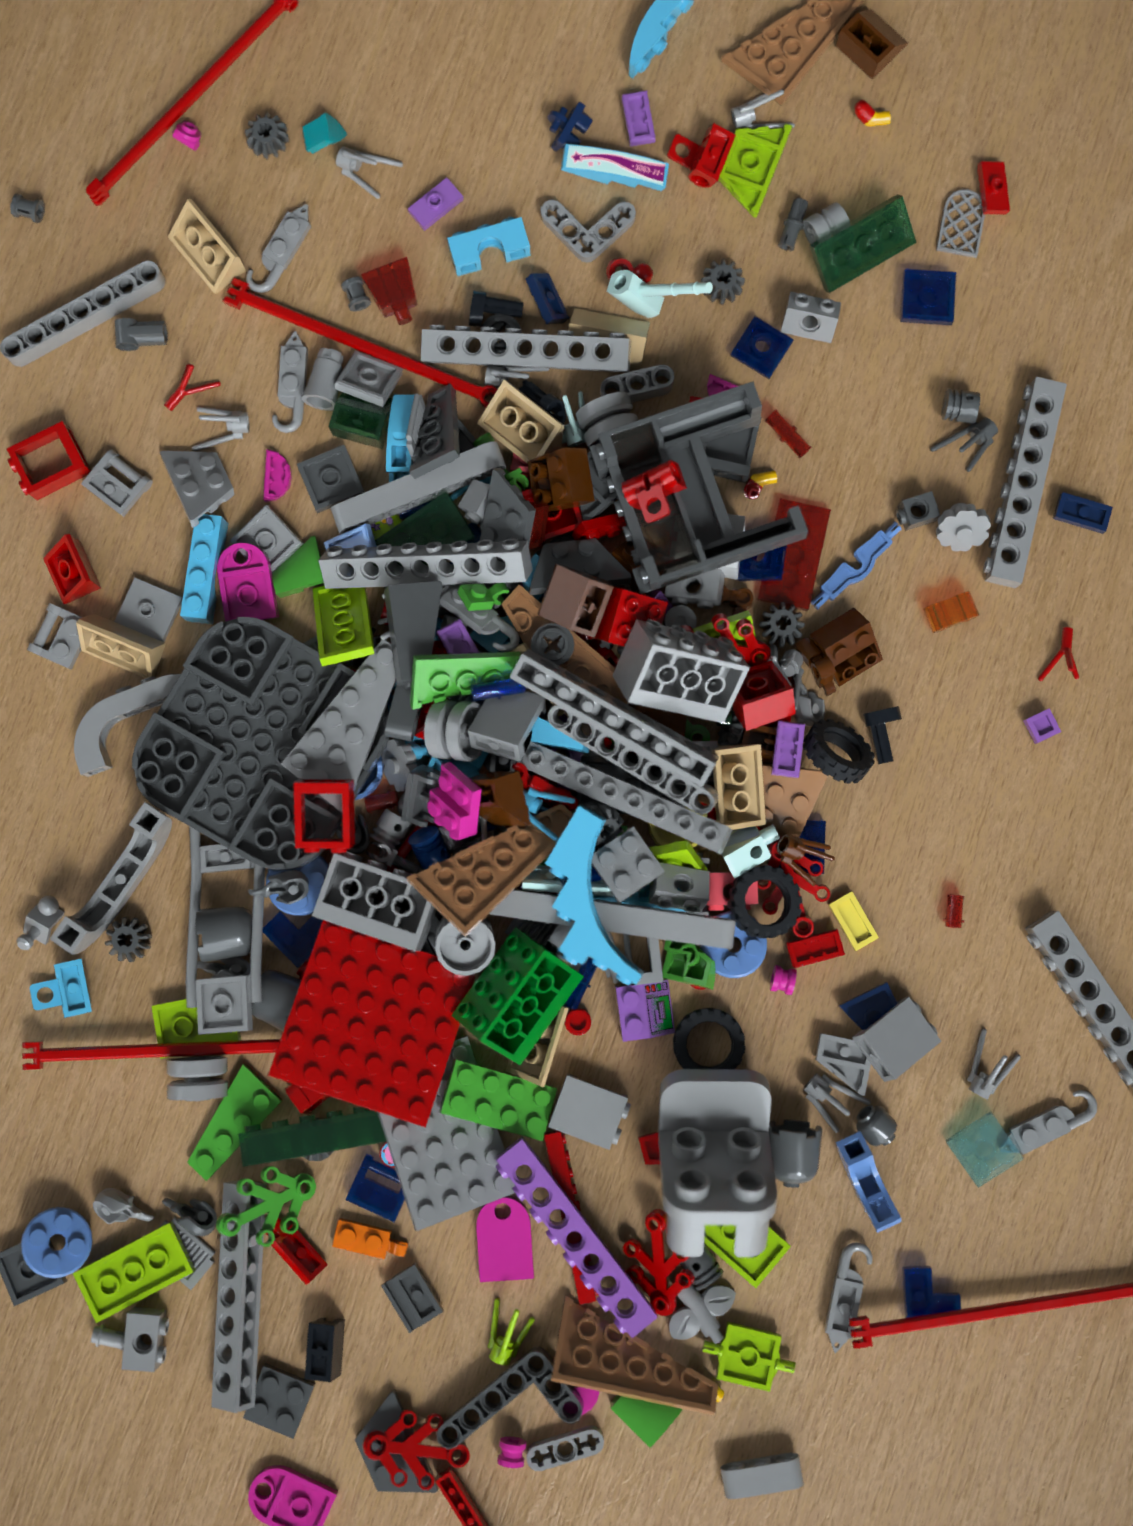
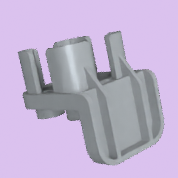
[658,1069,778,1257]

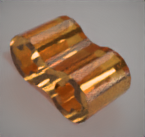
[923,591,980,633]

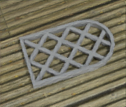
[936,190,985,258]

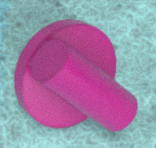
[173,122,201,151]

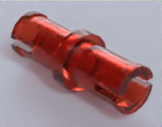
[765,409,812,459]

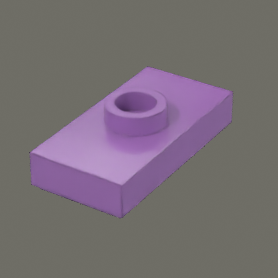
[622,90,656,147]
[408,178,464,231]
[436,619,479,654]
[771,721,805,778]

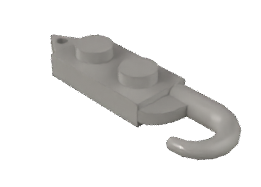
[246,204,311,293]
[272,331,308,433]
[440,584,520,652]

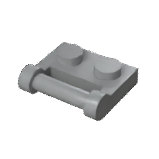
[81,449,153,517]
[27,603,83,670]

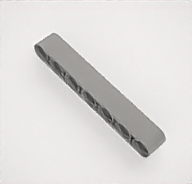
[0,261,166,367]
[331,441,506,534]
[548,705,718,814]

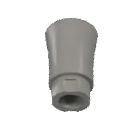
[301,348,343,411]

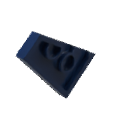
[838,982,898,1030]

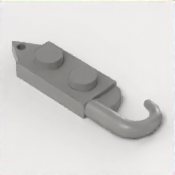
[999,1090,1097,1155]
[824,1242,873,1353]

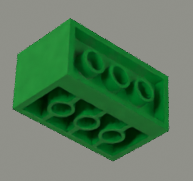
[451,927,584,1065]

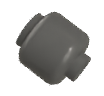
[856,1105,897,1146]

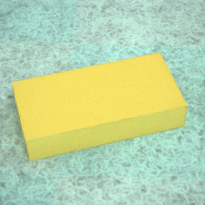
[828,891,879,951]

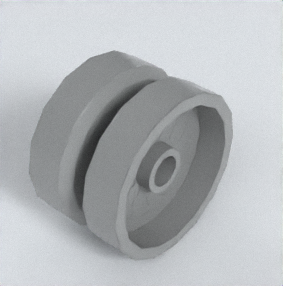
[575,392,641,451]
[424,700,482,762]
[435,917,495,976]
[167,1056,228,1101]

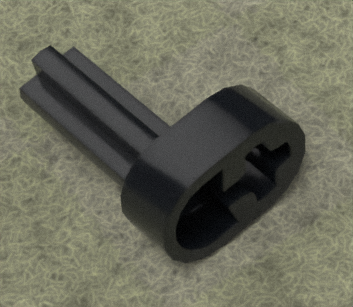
[469,290,524,328]
[519,380,566,424]
[863,706,902,764]

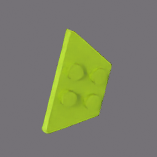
[718,124,792,218]

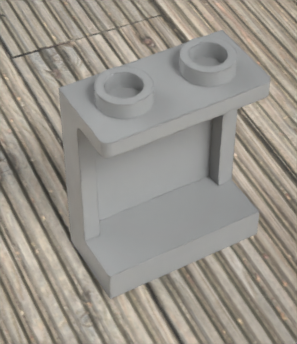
[468,685,547,762]
[852,997,941,1082]
[548,1073,631,1150]

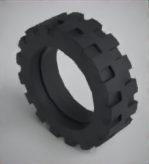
[803,719,875,784]
[727,866,802,938]
[673,1008,745,1070]

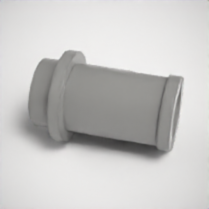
[91,1324,125,1350]

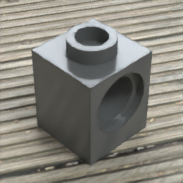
[896,491,941,531]

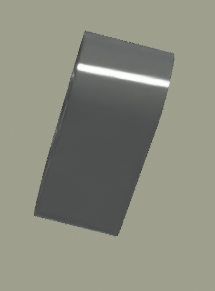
[385,685,423,742]

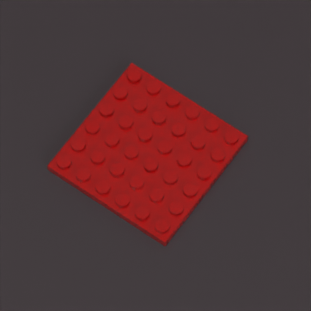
[267,920,476,1128]

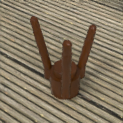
[777,834,835,886]

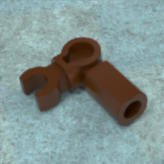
[721,585,754,616]
[795,638,836,697]

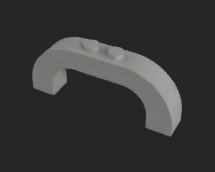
[74,674,181,777]
[50,802,172,954]

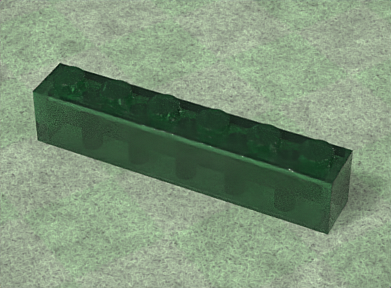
[238,1106,387,1167]

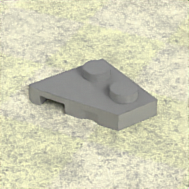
[815,1033,871,1096]

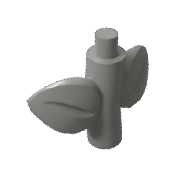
[669,1279,736,1344]

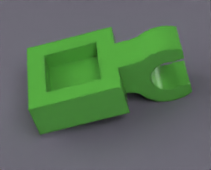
[457,583,509,611]

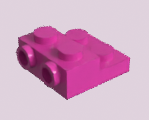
[427,762,482,840]

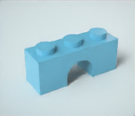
[447,217,531,277]

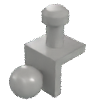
[16,896,64,950]

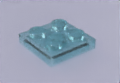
[946,1111,1024,1188]

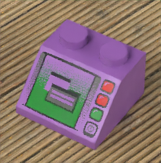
[615,979,675,1042]

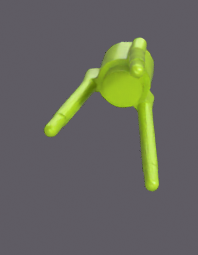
[487,1298,535,1365]

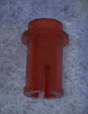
[364,789,399,813]
[943,894,965,928]

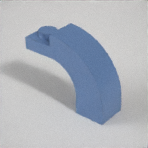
[836,1131,902,1233]

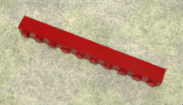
[544,1130,598,1305]
[435,1466,488,1526]

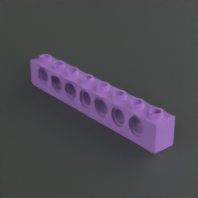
[495,1136,658,1338]

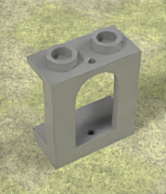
[636,937,663,985]

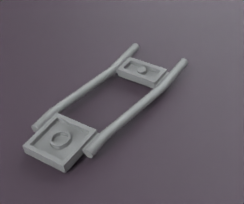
[186,826,265,1034]

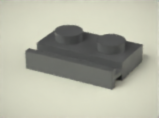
[381,1262,444,1333]

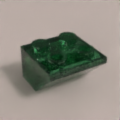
[328,392,393,449]

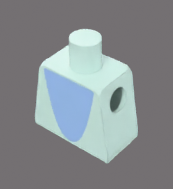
[722,824,780,879]

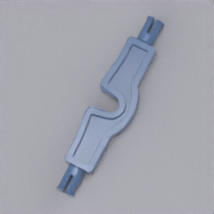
[810,522,902,610]

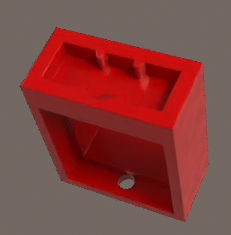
[6,421,91,501]
[294,779,355,853]

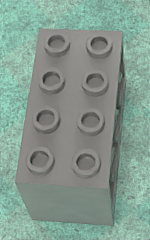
[612,619,750,723]
[312,852,437,952]

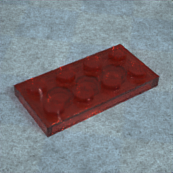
[757,498,831,611]

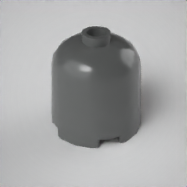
[196,907,252,962]
[252,970,301,1031]
[769,1119,822,1188]

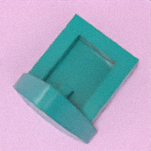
[302,112,347,154]

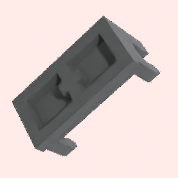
[401,764,441,827]

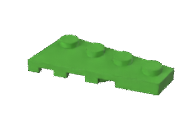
[187,1063,283,1181]

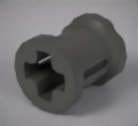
[10,194,45,223]
[341,277,371,312]

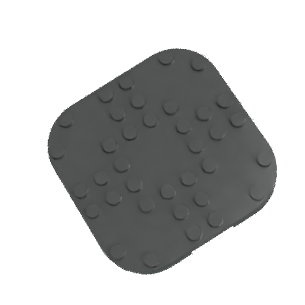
[132,617,389,871]

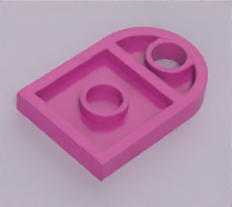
[217,543,279,622]
[476,1196,534,1282]
[248,1465,338,1526]

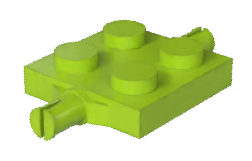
[702,1322,796,1392]

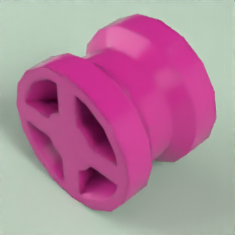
[770,965,797,995]
[497,1437,527,1468]

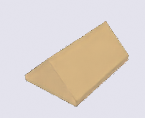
[168,199,246,294]
[569,308,650,371]
[477,380,564,464]
[76,614,166,678]
[712,744,766,830]
[505,1005,569,1087]

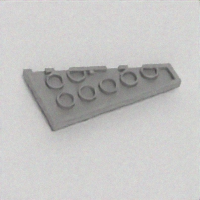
[281,640,396,812]

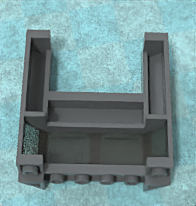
[590,381,808,594]

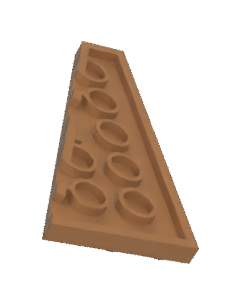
[721,0,865,105]
[501,584,629,736]
[698,763,828,837]
[406,803,574,937]
[550,1296,718,1415]

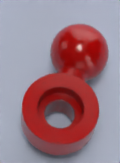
[606,258,653,284]

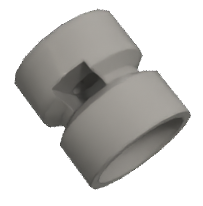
[803,202,851,250]

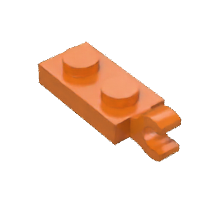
[332,1218,409,1259]

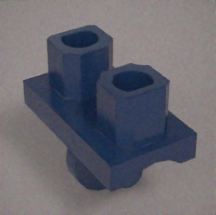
[547,101,593,152]

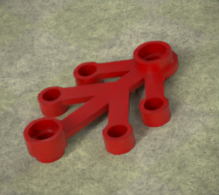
[679,613,771,666]
[758,836,830,938]
[623,1209,694,1316]
[363,1409,470,1490]

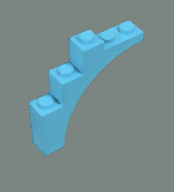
[545,805,644,985]

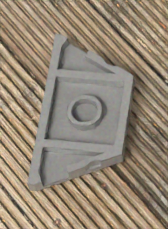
[160,451,235,527]

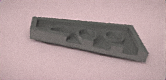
[409,383,460,479]

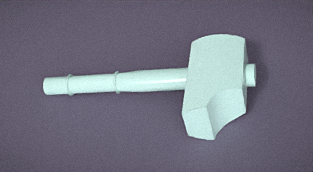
[607,270,713,318]

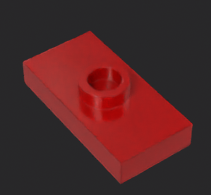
[977,161,1010,215]
[785,929,845,969]

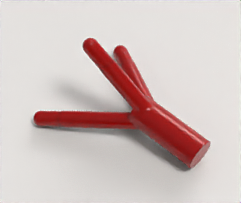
[164,364,221,411]
[1038,627,1079,681]

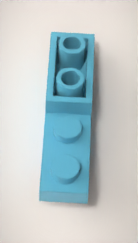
[629,0,694,79]
[386,395,414,482]

